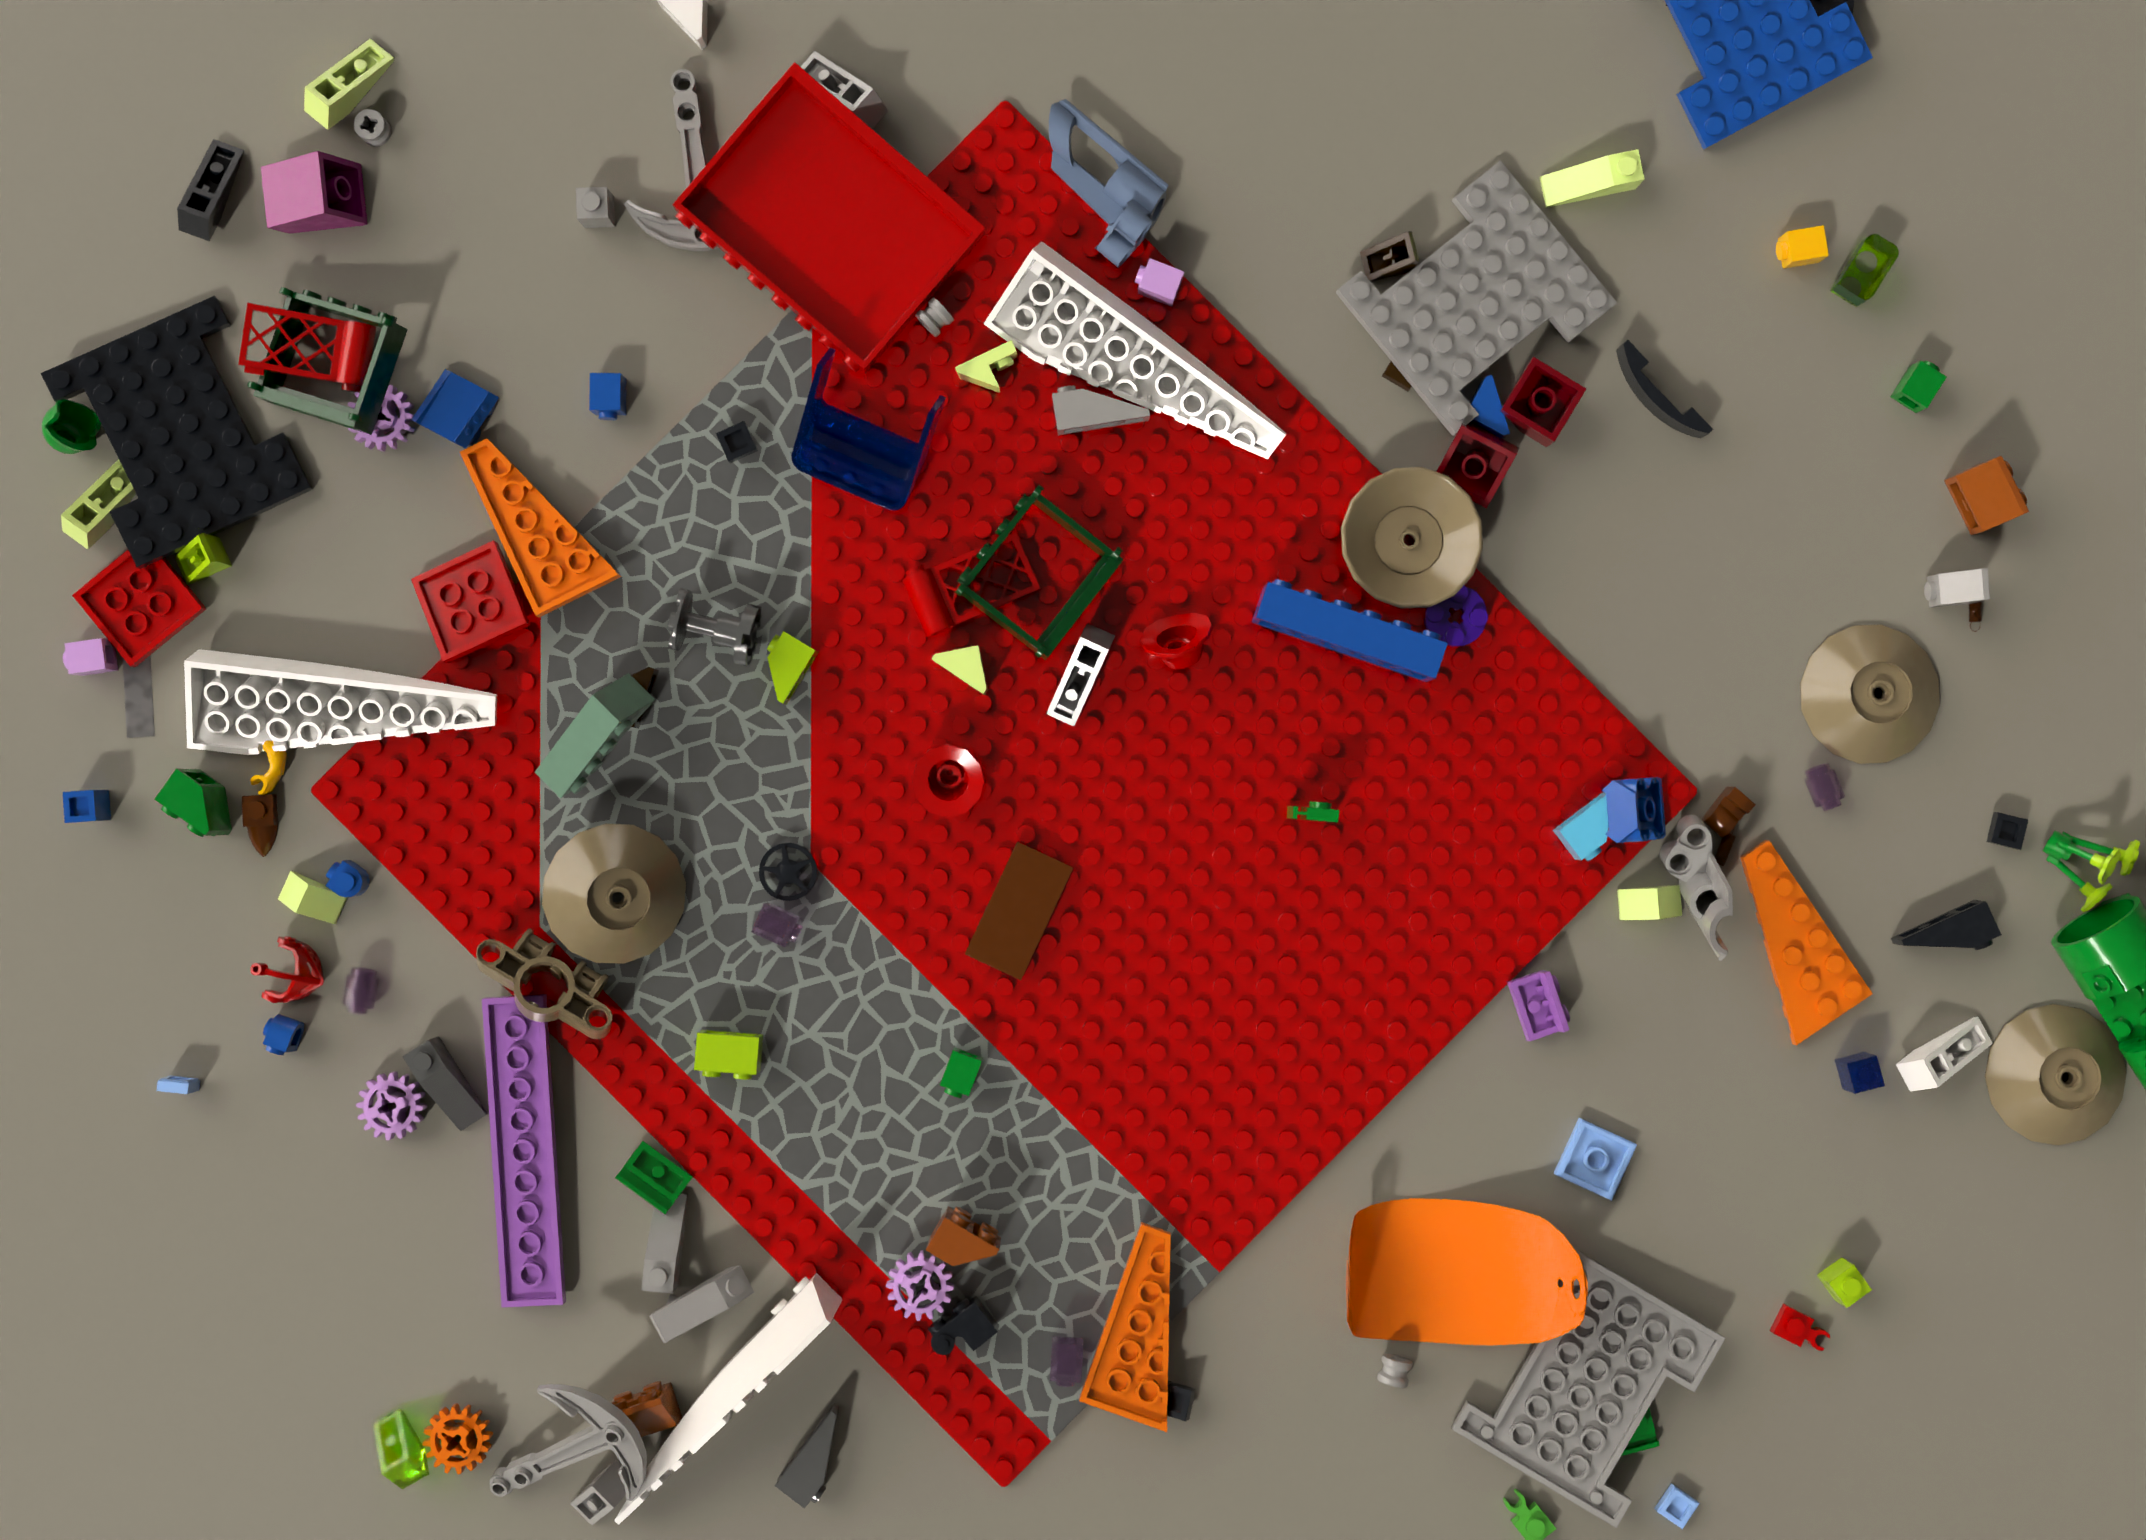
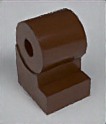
[1702,787,1756,838]

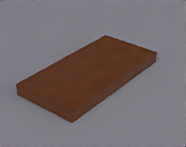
[965,841,1073,980]

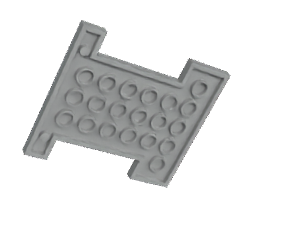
[1336,160,1617,436]
[1451,1249,1726,1528]

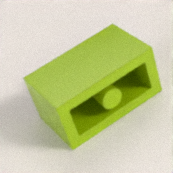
[694,1030,763,1080]

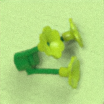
[2042,830,2140,912]

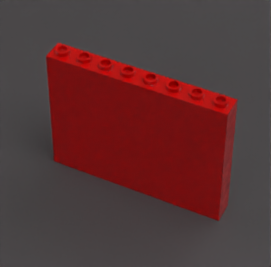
[672,62,986,374]

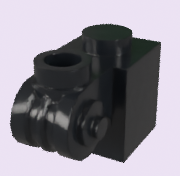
[928,1296,999,1355]

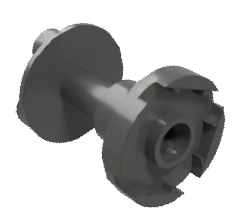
[667,588,762,666]

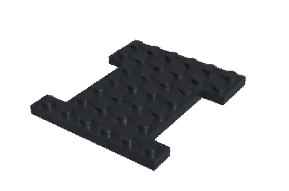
[40,295,313,569]

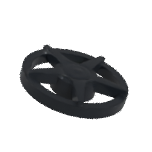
[759,843,818,901]

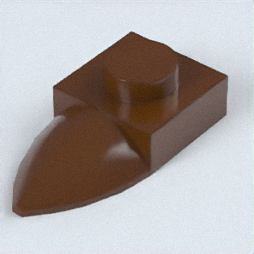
[242,794,278,857]

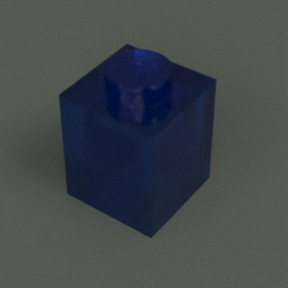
[1835,1052,1885,1094]

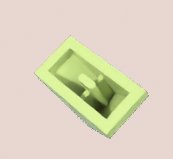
[932,645,988,695]
[278,871,348,924]
[1617,885,1682,920]

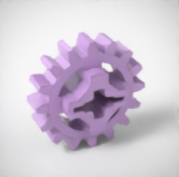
[348,385,415,452]
[356,1071,427,1140]
[886,1250,954,1321]

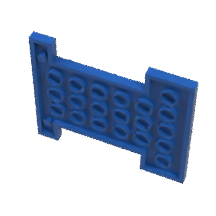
[1665,0,1873,150]

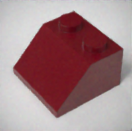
[1500,356,1586,447]
[1436,422,1519,509]

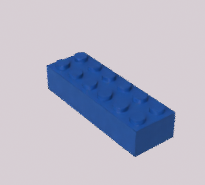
[1251,579,1448,682]

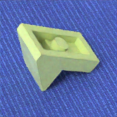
[955,340,1017,393]

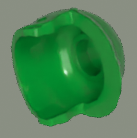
[42,399,101,454]

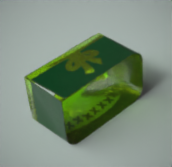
[1830,234,1899,307]

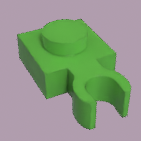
[1503,1489,1556,1540]

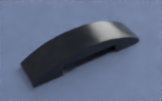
[1616,340,1713,439]

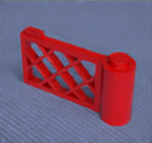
[238,303,377,393]
[902,532,1041,637]

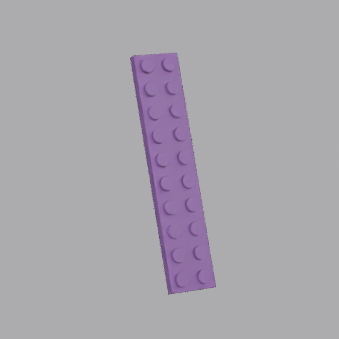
[482,994,566,1308]

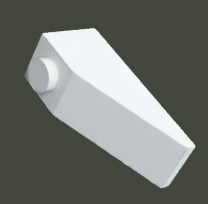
[1896,1017,1993,1092]

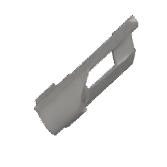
[1660,815,1733,961]

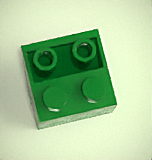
[154,768,232,837]

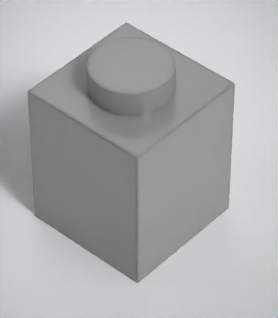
[576,187,615,228]

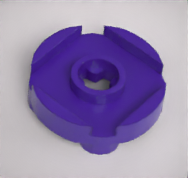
[1424,586,1488,647]

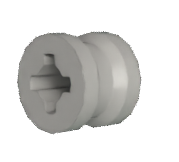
[354,109,392,147]
[915,297,954,337]
[1377,1354,1413,1388]

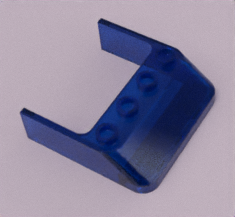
[791,348,946,510]

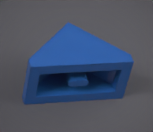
[1470,375,1510,439]

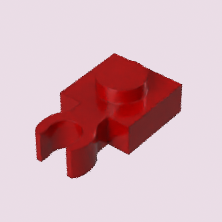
[1769,1303,1830,1351]

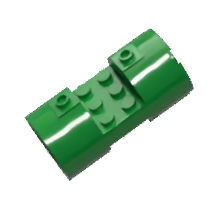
[2051,893,2146,1091]

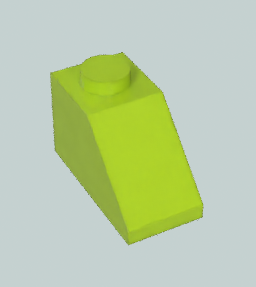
[767,631,819,705]

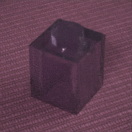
[751,902,803,947]
[1050,1336,1083,1387]

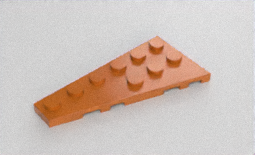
[460,438,622,617]
[1740,840,1873,1045]
[1079,1222,1171,1432]

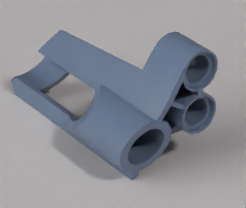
[1049,99,1169,268]

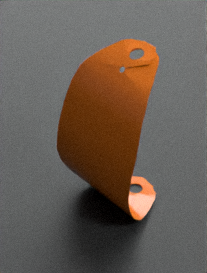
[1346,1198,1588,1345]

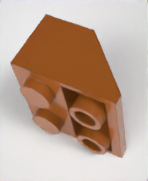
[1944,455,2029,535]
[926,1206,1001,1266]
[612,1381,682,1437]

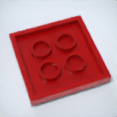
[411,540,530,664]
[72,550,206,667]

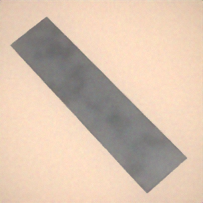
[123,656,155,738]

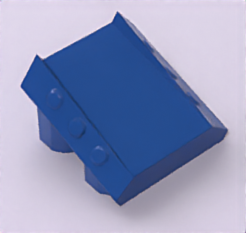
[411,369,499,449]
[1602,777,1666,843]

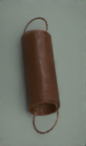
[1969,601,1982,632]
[1715,829,1736,866]

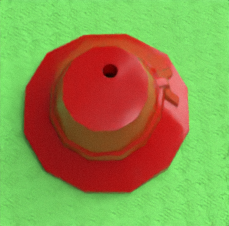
[1140,613,1213,669]
[911,744,985,818]

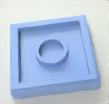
[1554,1118,1637,1201]

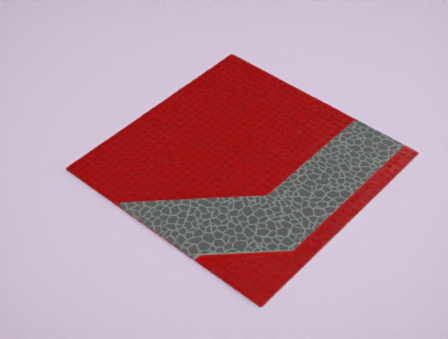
[311,101,1697,1487]

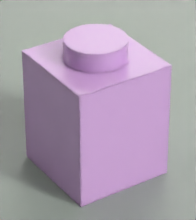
[1134,258,1184,307]
[63,638,118,676]

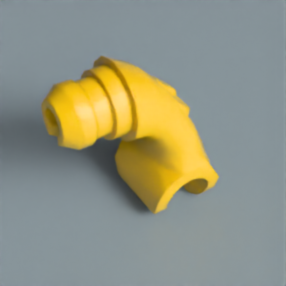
[250,740,287,795]

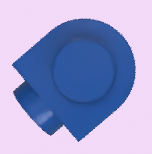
[325,860,370,897]
[263,1014,304,1055]

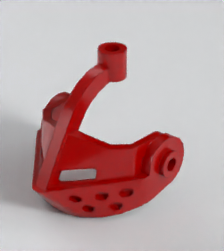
[250,936,324,1003]

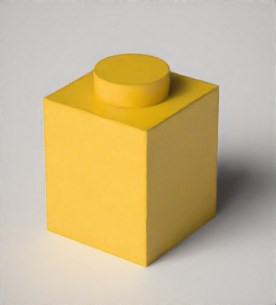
[1776,225,1829,269]

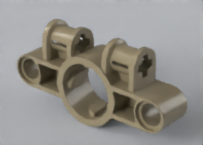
[476,928,612,1039]

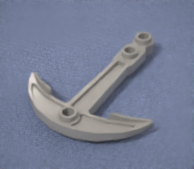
[624,69,718,251]
[489,1384,647,1501]

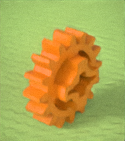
[422,1403,493,1474]

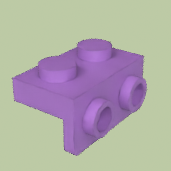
[1507,970,1570,1041]

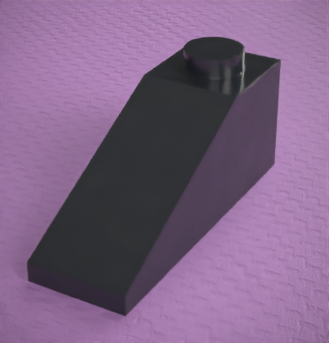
[177,139,244,241]
[1891,900,2002,950]

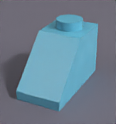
[1553,793,1609,861]

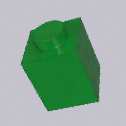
[1890,360,1947,413]
[940,1047,983,1098]

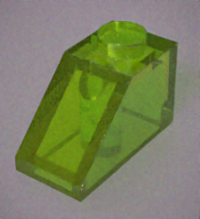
[373,1408,429,1490]

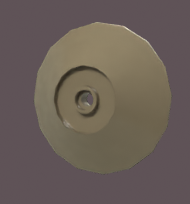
[1341,467,1483,609]
[1800,625,1940,764]
[542,823,686,964]
[1985,1004,2127,1145]

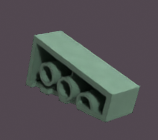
[535,673,655,798]

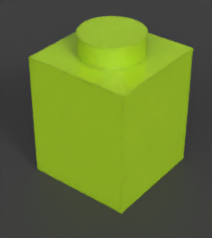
[1817,1257,1872,1308]

